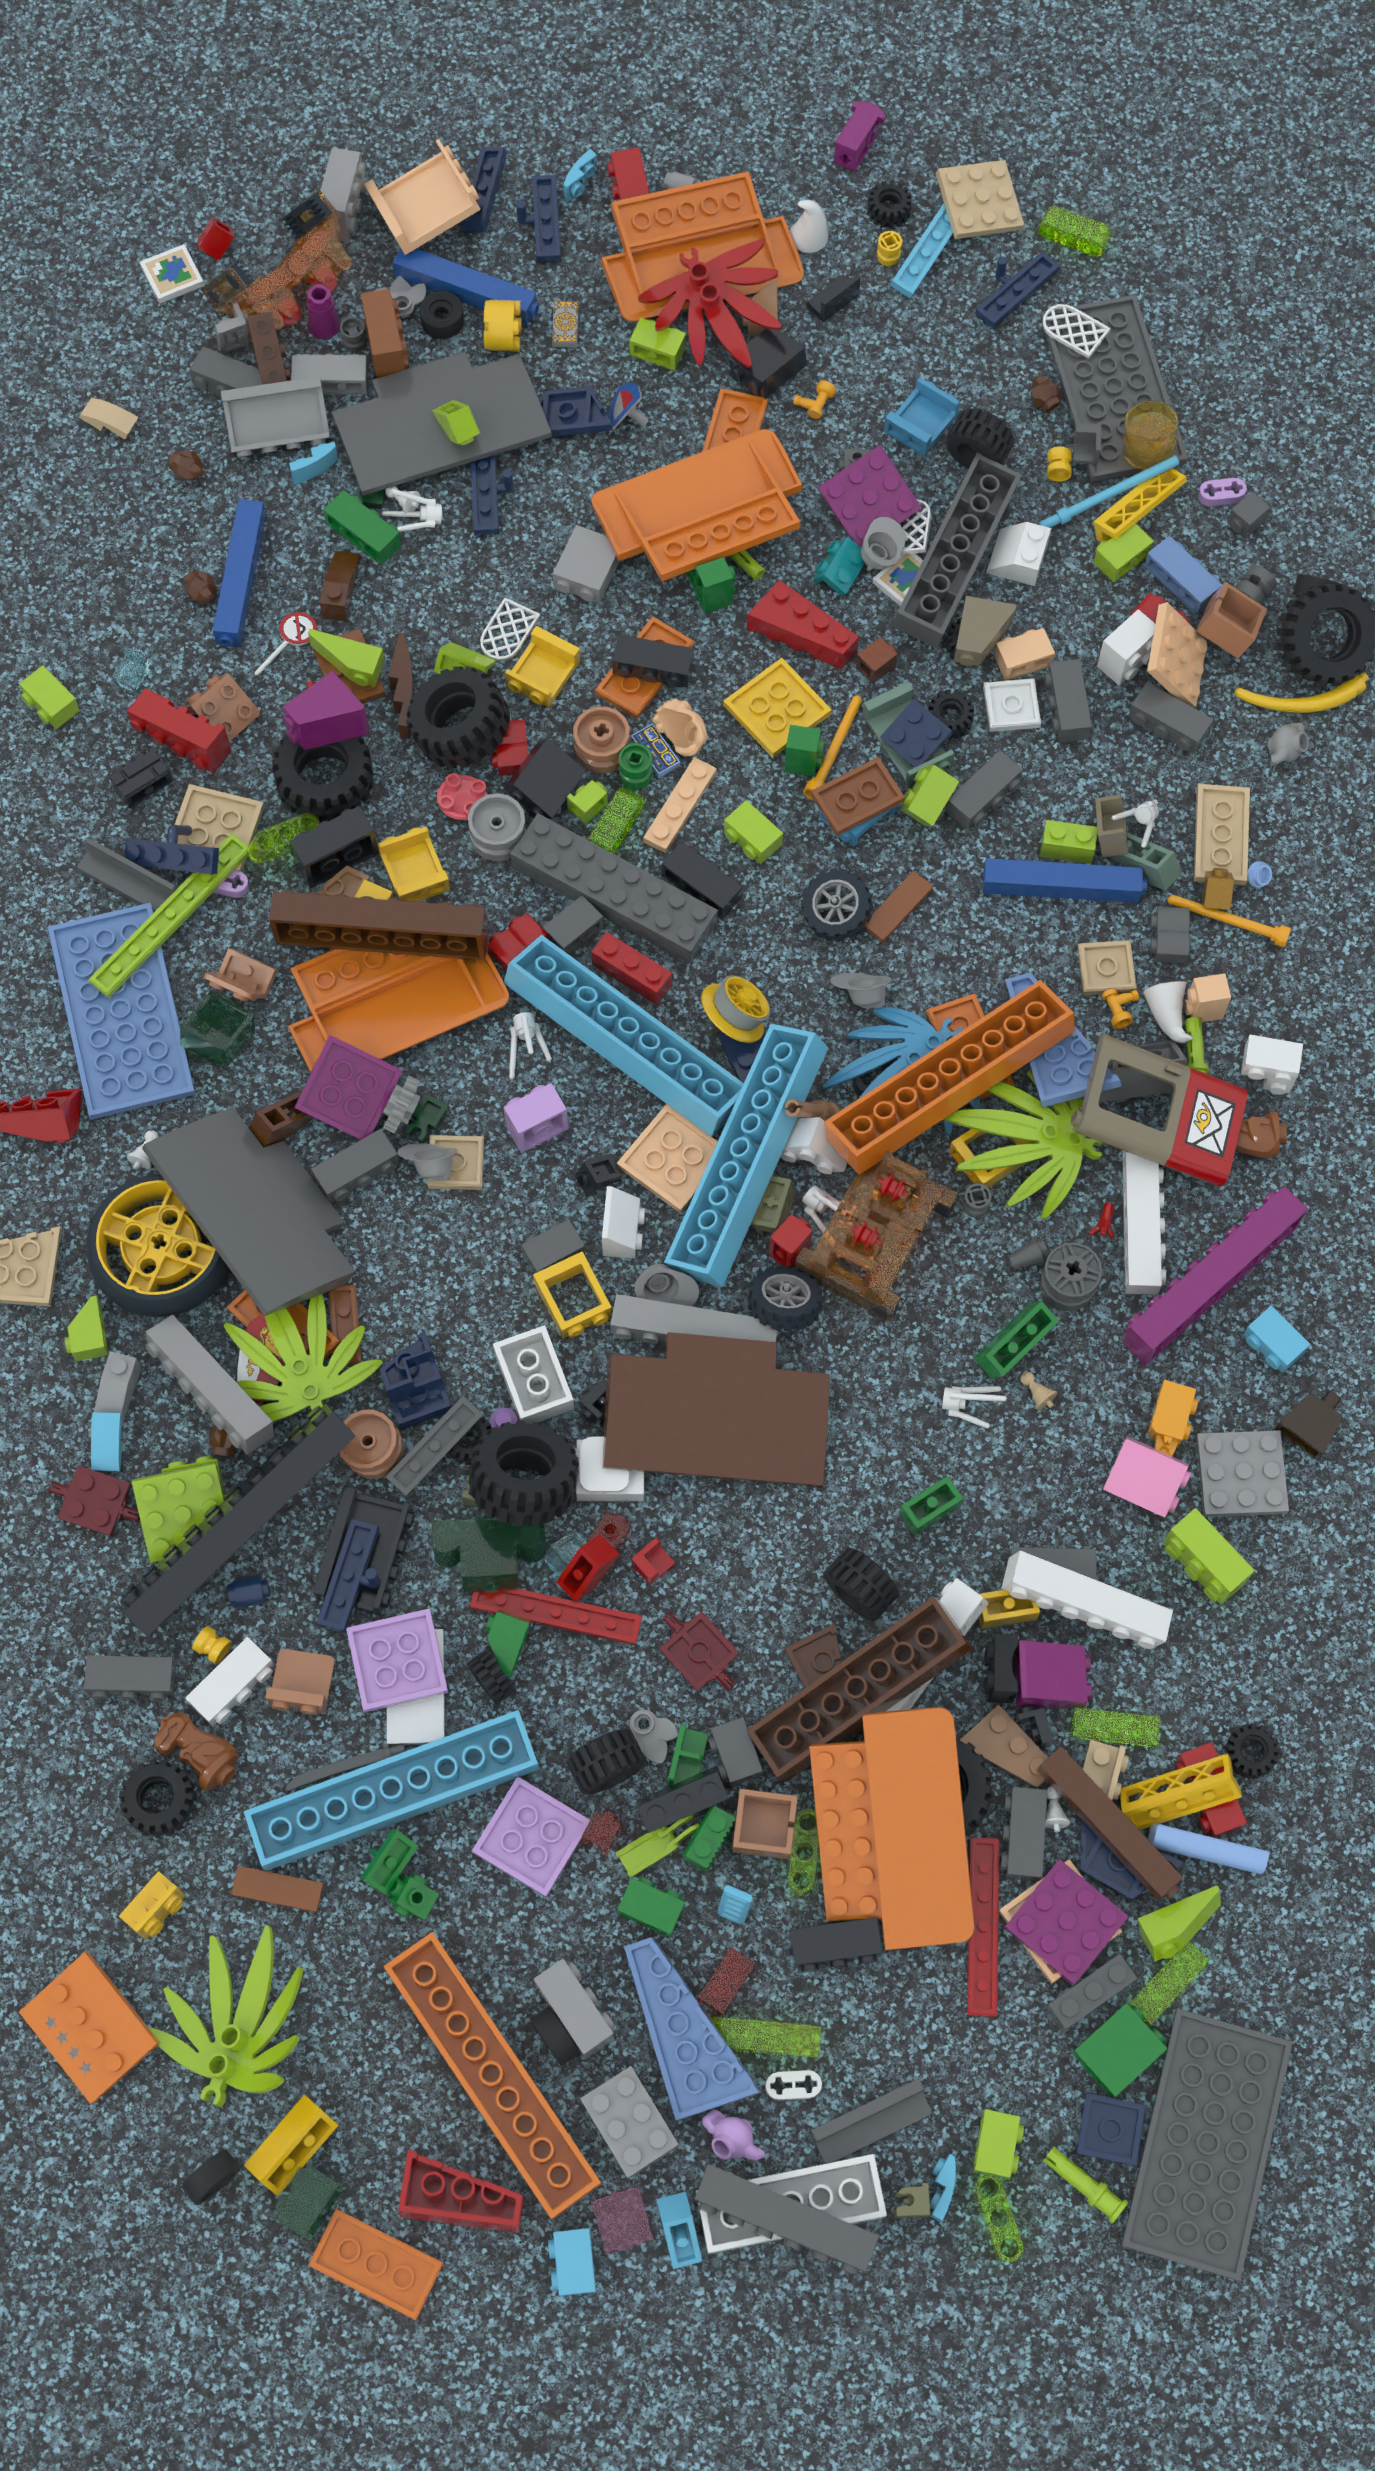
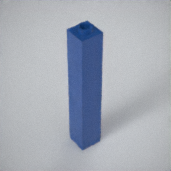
[393,248,539,326]
[213,499,266,647]
[982,858,1147,903]

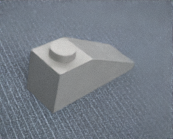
[89,1351,141,1438]

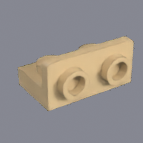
[1082,1740,1129,1801]

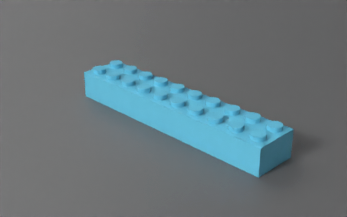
[504,935,744,1137]
[664,1024,828,1287]
[243,1710,539,1871]

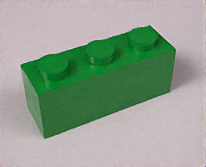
[323,490,401,565]
[974,1301,1059,1378]

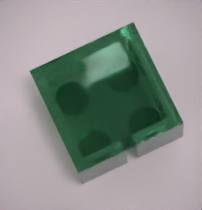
[180,991,255,1070]
[274,2164,344,2241]

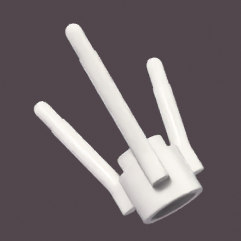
[382,489,442,532]
[1112,800,1159,848]
[509,1012,552,1079]
[802,1185,858,1252]
[942,1386,1007,1428]

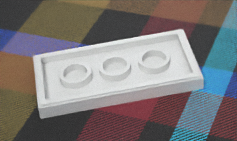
[387,1629,445,1746]

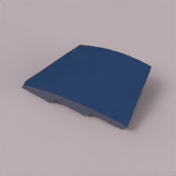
[379,1331,452,1430]

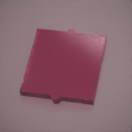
[591,2186,654,2254]

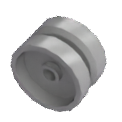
[468,793,526,861]

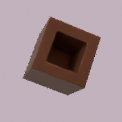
[856,637,897,684]

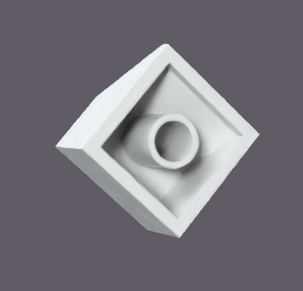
[987,522,1051,586]
[602,1186,645,1259]

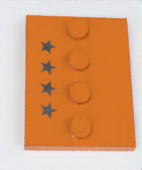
[19,1952,160,2104]

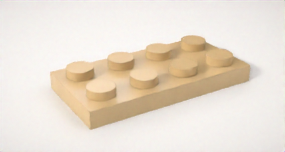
[1194,784,1250,885]

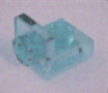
[112,646,151,692]
[544,1529,587,1577]

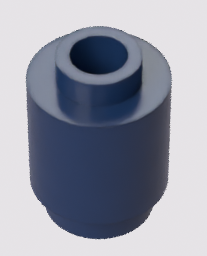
[227,1575,270,1608]

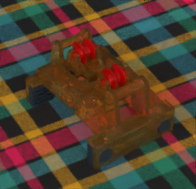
[201,189,352,330]
[795,1151,958,1322]

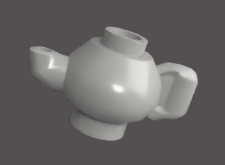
[1268,723,1309,764]

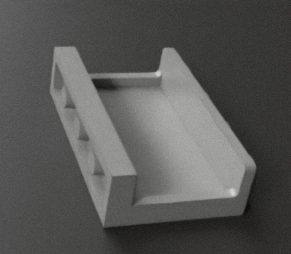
[221,376,330,457]

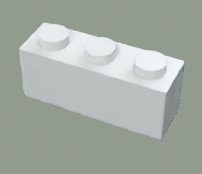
[185,1637,274,1727]

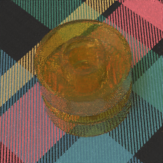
[1123,400,1178,470]

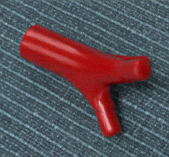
[1089,1202,1115,1238]

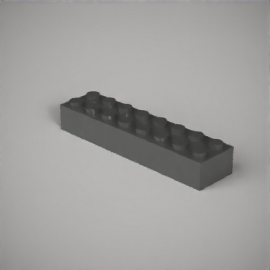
[891,453,1022,648]
[510,813,718,964]

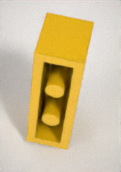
[244,2094,338,2197]

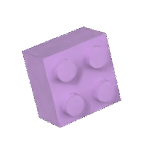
[503,1083,568,1153]

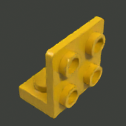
[119,1871,186,1940]

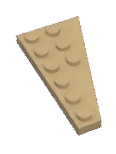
[0,1226,62,1307]

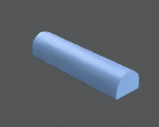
[1148,1824,1269,1874]

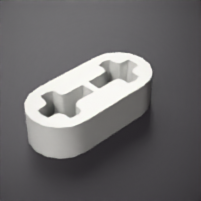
[765,2070,822,2101]

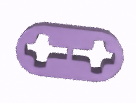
[1198,478,1247,507]
[214,870,249,898]

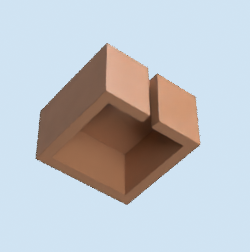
[1197,581,1267,659]
[732,1789,798,1860]

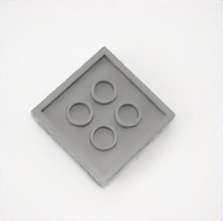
[1196,1430,1289,1517]

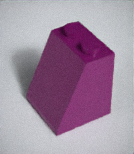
[282,671,369,750]
[1013,1641,1092,1709]

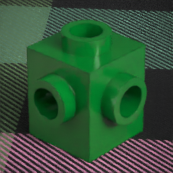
[387,1874,439,1920]

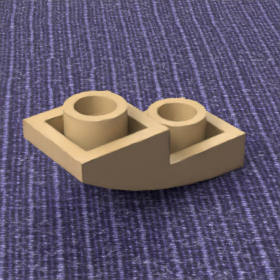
[79,398,138,439]

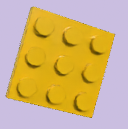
[723,658,832,758]

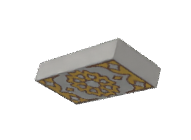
[552,301,579,348]

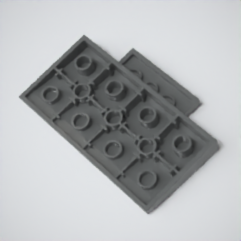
[332,352,552,496]
[142,1107,355,1316]

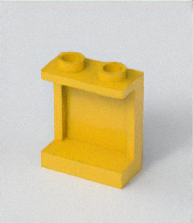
[505,626,581,708]
[378,827,450,902]

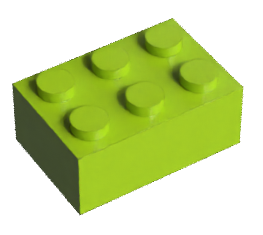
[1163,1508,1255,1605]

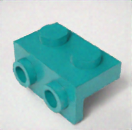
[812,536,865,596]

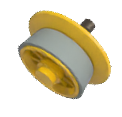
[701,975,770,1043]

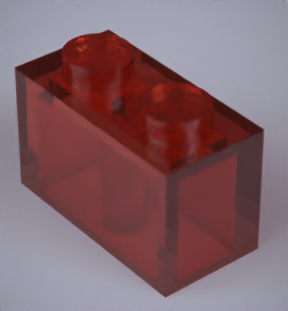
[698,1947,756,2018]

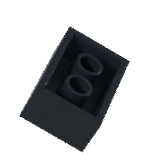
[290,806,379,889]

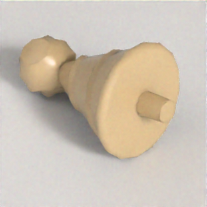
[1021,1371,1057,1410]

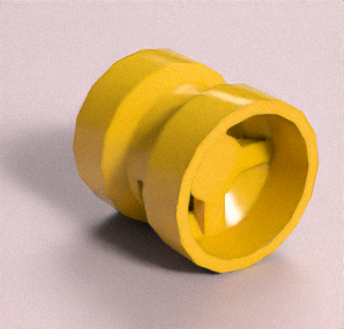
[877,231,902,266]
[1047,446,1072,482]
[192,1626,232,1665]

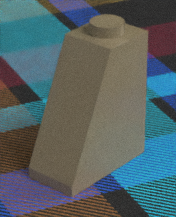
[954,596,1016,666]

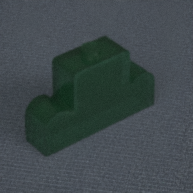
[432,1517,546,1592]

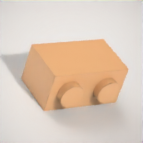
[994,628,1055,681]
[1184,974,1231,1022]

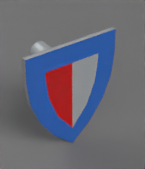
[608,383,649,434]

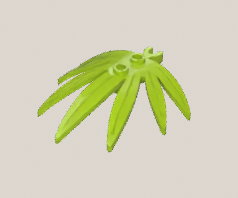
[943,1070,1103,1220]
[224,1294,383,1422]
[148,1925,303,2108]

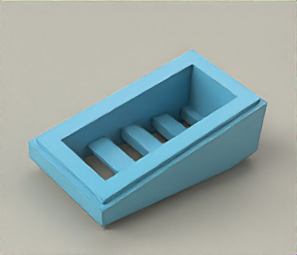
[717,1885,753,1925]

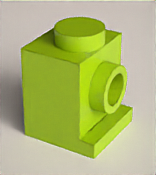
[567,780,608,824]

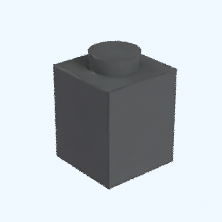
[1227,492,1270,539]

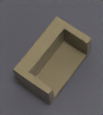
[1095,795,1129,857]

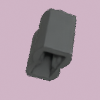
[1150,906,1190,963]

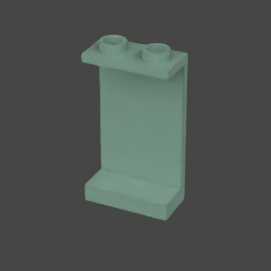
[862,681,955,787]

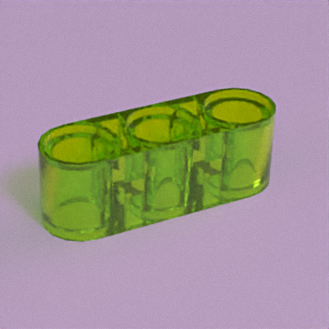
[1038,206,1112,256]
[588,787,645,854]
[247,813,320,863]
[788,1809,819,1897]
[973,2174,1023,2263]

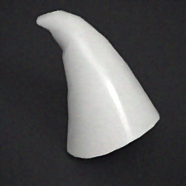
[789,200,828,253]
[1144,981,1192,1044]

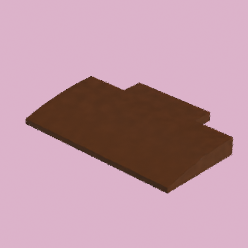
[602,1332,830,1487]

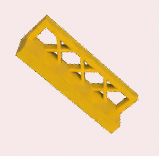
[1093,468,1187,542]
[1120,1753,1242,1830]

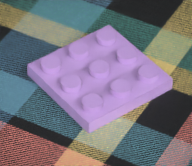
[346,1608,448,1713]
[472,1776,592,1898]

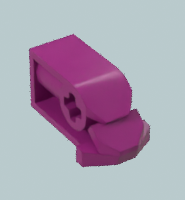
[834,102,886,172]

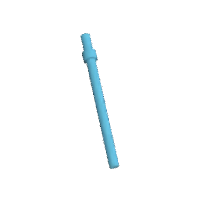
[1039,455,1179,528]

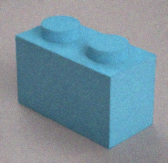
[1243,1306,1310,1374]
[548,2228,596,2297]

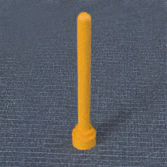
[803,695,862,800]
[1167,895,1291,948]

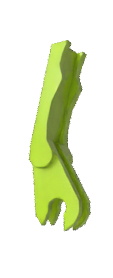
[615,1814,700,1878]

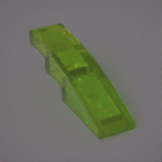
[709,2016,821,2058]

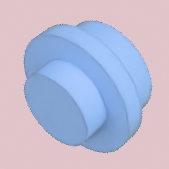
[1247,861,1272,888]

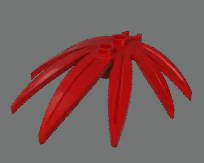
[638,239,782,368]

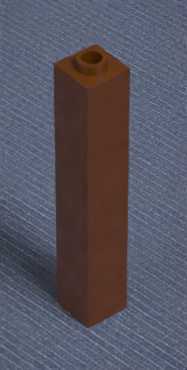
[1037,1747,1183,1901]

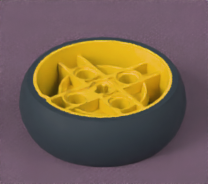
[86,1174,230,1317]

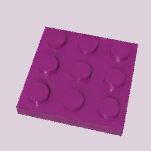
[817,445,922,548]
[294,1035,403,1140]
[1004,1859,1129,1986]

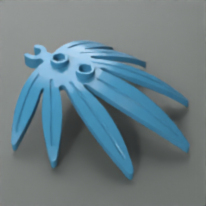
[823,1007,980,1156]

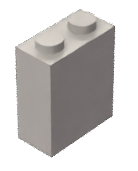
[553,525,620,603]

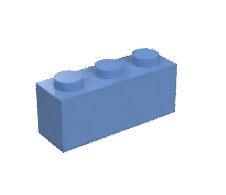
[1144,536,1222,615]

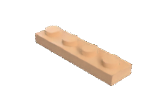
[643,757,717,854]

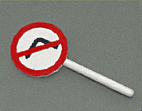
[255,612,317,676]

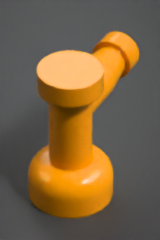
[793,380,837,419]
[1101,988,1139,1030]

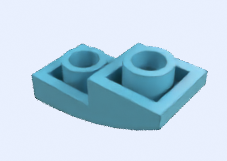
[563,149,597,203]
[289,442,338,485]
[91,1412,122,1472]
[930,2154,956,2222]

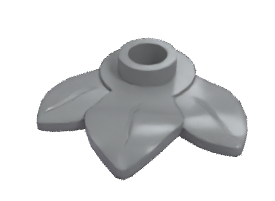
[378,276,426,318]
[629,1710,678,1764]

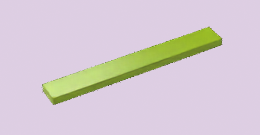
[88,833,252,999]

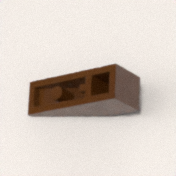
[320,551,360,622]
[249,1090,315,1148]

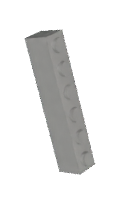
[610,1294,778,1344]
[145,1314,274,1455]

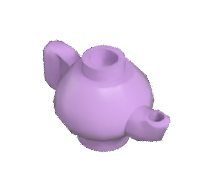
[702,2109,765,2161]

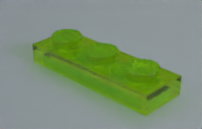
[1071,1707,1160,1747]
[1128,1941,1210,2026]

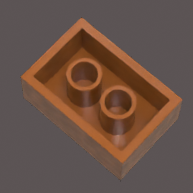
[361,289,409,379]

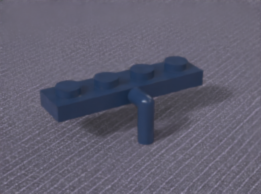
[461,147,507,232]
[516,175,561,262]
[975,251,1060,329]
[470,455,514,536]
[124,825,219,874]
[317,1519,381,1633]

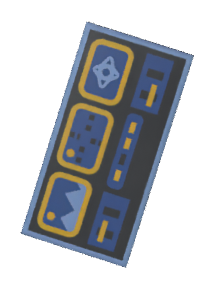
[631,723,680,778]

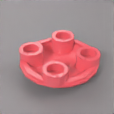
[437,773,488,820]

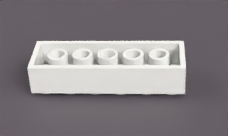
[696,2154,887,2254]

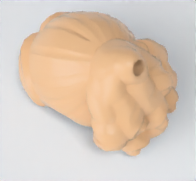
[652,699,708,756]

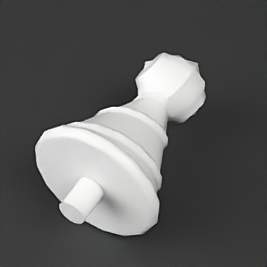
[385,486,420,514]
[127,1130,159,1170]
[1045,1786,1071,1832]

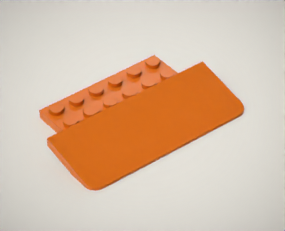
[600,171,804,322]
[591,429,802,581]
[288,949,509,1073]
[810,1707,974,1950]

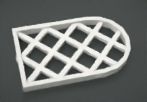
[1043,304,1110,359]
[901,500,932,555]
[480,598,540,661]

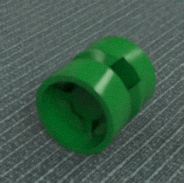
[619,743,652,790]

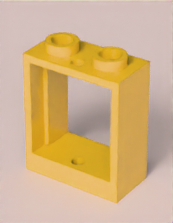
[949,1108,1032,1188]
[533,1251,612,1339]

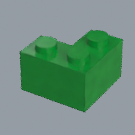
[686,557,736,614]

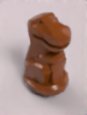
[1235,1111,1287,1158]
[153,1712,239,1791]

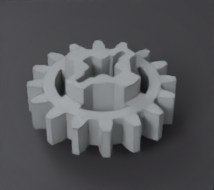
[383,1076,421,1134]

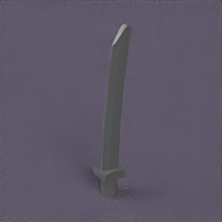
[286,1744,406,1791]

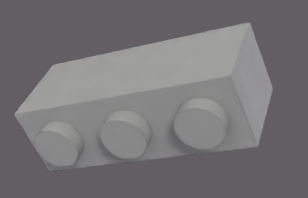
[291,354,368,395]

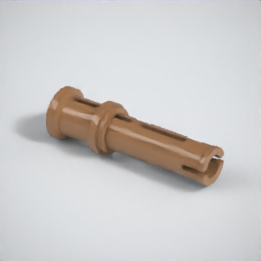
[784,1099,840,1121]

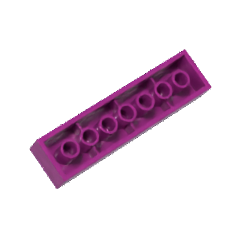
[1122,1186,1308,1366]

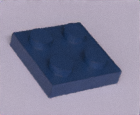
[880,699,953,768]
[1076,2093,1146,2167]

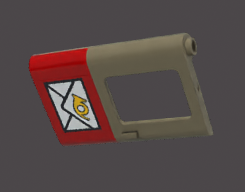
[1070,1033,1248,1187]

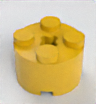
[484,300,522,352]

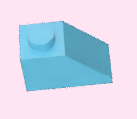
[656,2192,702,2269]

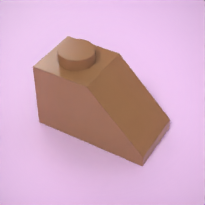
[743,280,778,336]

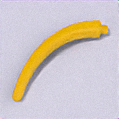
[1235,672,1369,713]

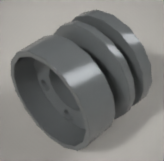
[1040,1243,1102,1311]

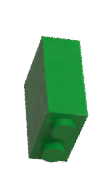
[1072,2003,1167,2098]

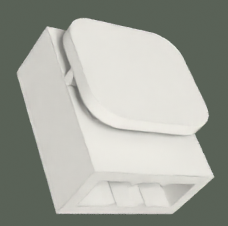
[575,1437,644,1501]

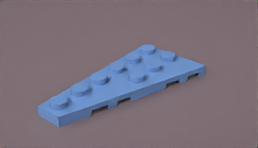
[1005,972,1121,1108]
[624,1937,762,2121]

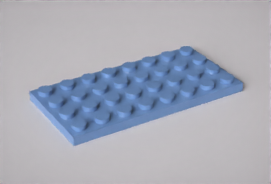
[48,903,196,1120]

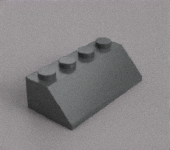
[1082,1040,1187,1105]

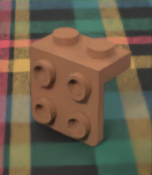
[186,673,260,741]
[204,948,278,1001]
[265,1649,335,1715]

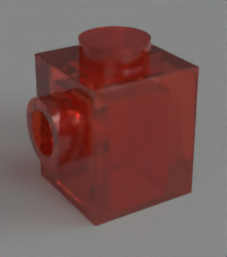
[588,1512,630,1552]
[582,1810,622,1855]

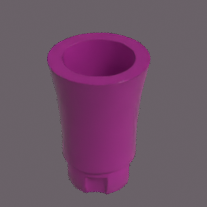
[307,284,341,339]

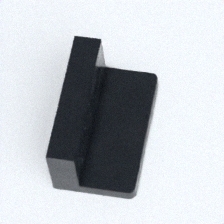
[807,275,860,322]

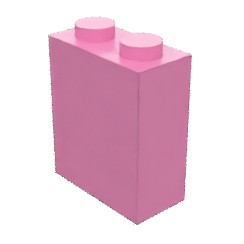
[1103,1436,1191,1517]

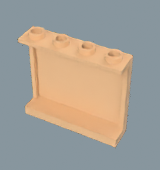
[364,139,481,255]

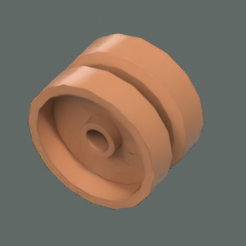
[573,706,630,773]
[339,1410,404,1479]

